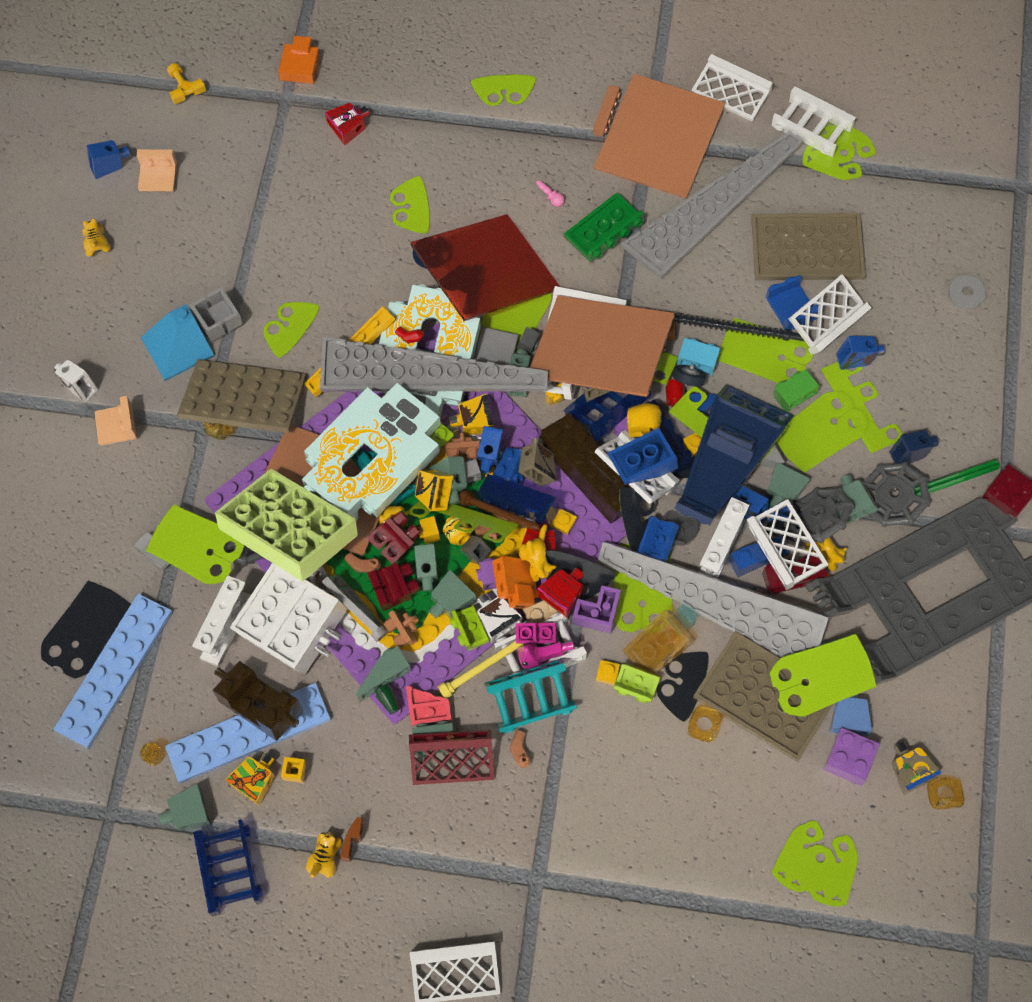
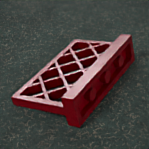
[409,730,494,785]

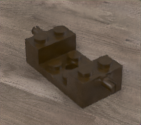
[213,661,303,741]

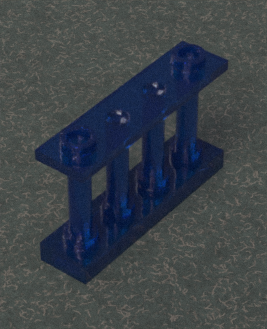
[563,390,652,441]
[193,819,263,917]

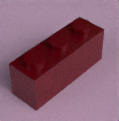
[762,555,828,595]

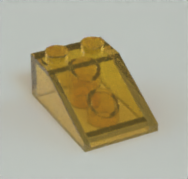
[622,610,697,674]

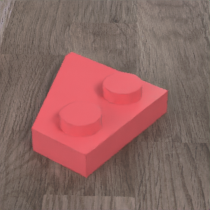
[406,686,451,726]

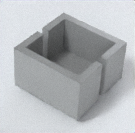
[189,287,243,342]

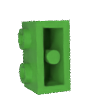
[773,369,819,412]

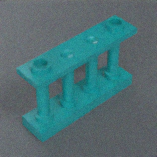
[485,659,577,733]

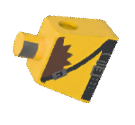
[449,394,494,435]
[413,470,453,511]

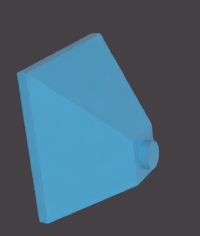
[141,304,214,381]

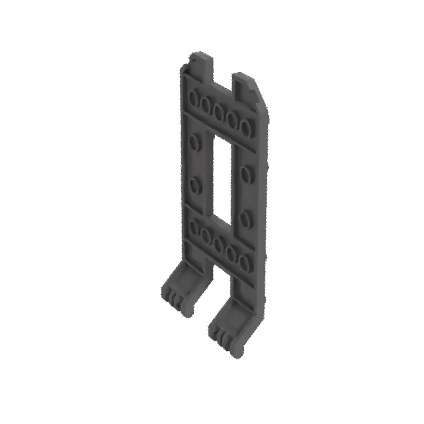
[805,498,1032,685]

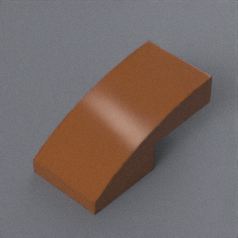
[340,817,364,862]

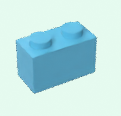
[677,338,720,375]

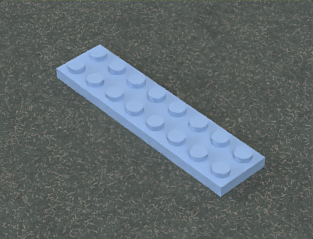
[53,594,173,749]
[165,683,331,784]

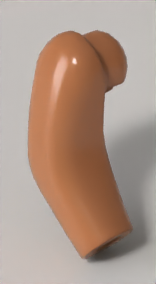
[344,552,381,573]
[510,730,530,768]

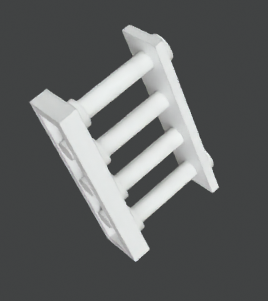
[771,86,856,157]
[699,497,749,579]
[192,575,251,667]
[494,612,587,691]

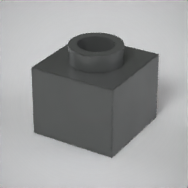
[516,327,540,355]
[460,535,491,565]

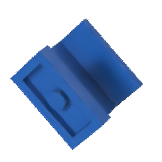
[766,275,819,331]

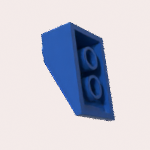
[607,428,678,484]

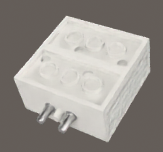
[230,563,347,676]

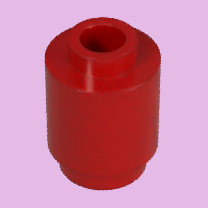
[665,379,685,408]

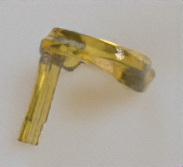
[688,706,722,743]
[927,778,965,810]

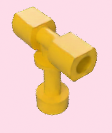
[167,63,206,104]

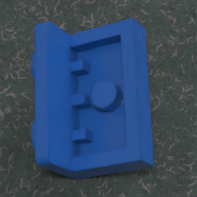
[490,447,525,491]
[638,516,679,561]

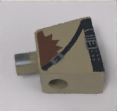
[519,438,556,487]

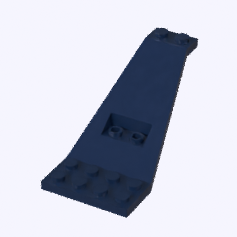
[674,384,794,526]

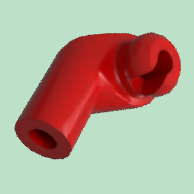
[395,326,424,344]

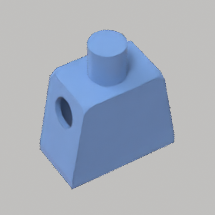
[829,694,872,736]

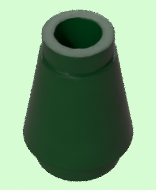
[375,683,401,715]

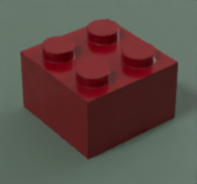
[982,464,1032,519]

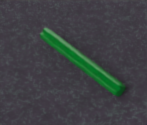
[914,459,1000,497]

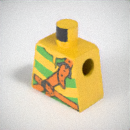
[225,753,274,806]

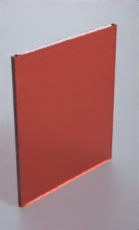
[410,214,560,321]

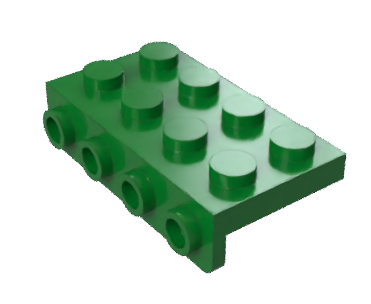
[564,192,644,263]

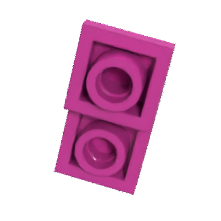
[516,623,556,644]

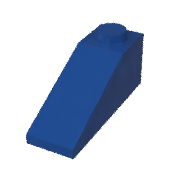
[729,537,790,578]

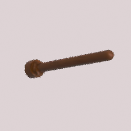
[459,490,539,531]

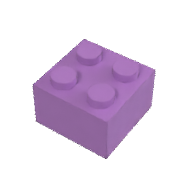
[823,727,880,786]

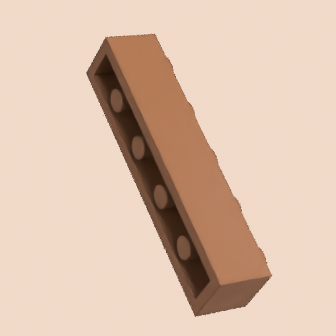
[593,85,621,137]

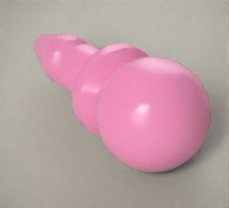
[536,180,565,207]

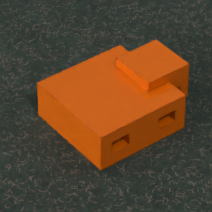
[278,36,320,84]
[492,556,538,609]

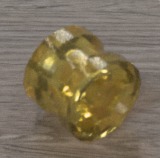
[140,742,164,766]

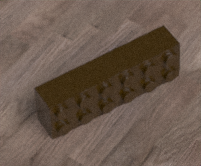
[539,413,632,524]

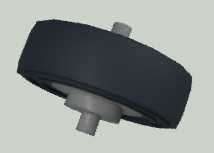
[672,365,706,387]

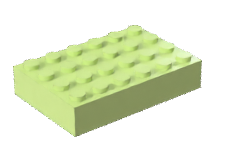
[215,469,358,582]

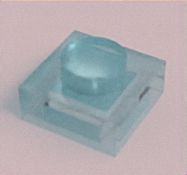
[676,605,696,630]

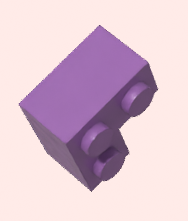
[572,585,621,634]

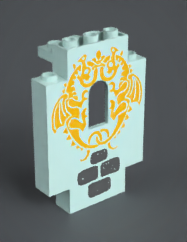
[379,284,481,417]
[302,383,441,521]

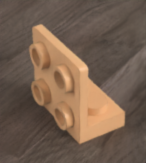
[137,149,177,192]
[95,396,137,446]

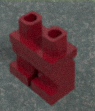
[366,511,421,564]
[367,563,420,612]

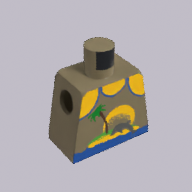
[892,742,941,795]

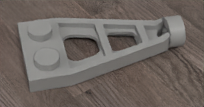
[322,575,388,642]

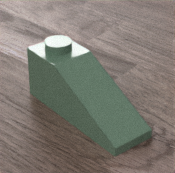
[356,646,411,702]

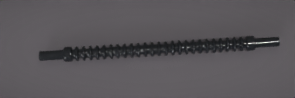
[645,308,809,342]

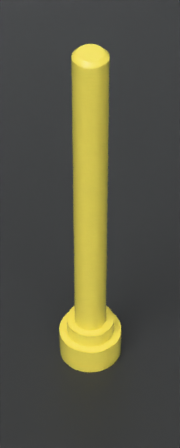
[437,641,524,699]

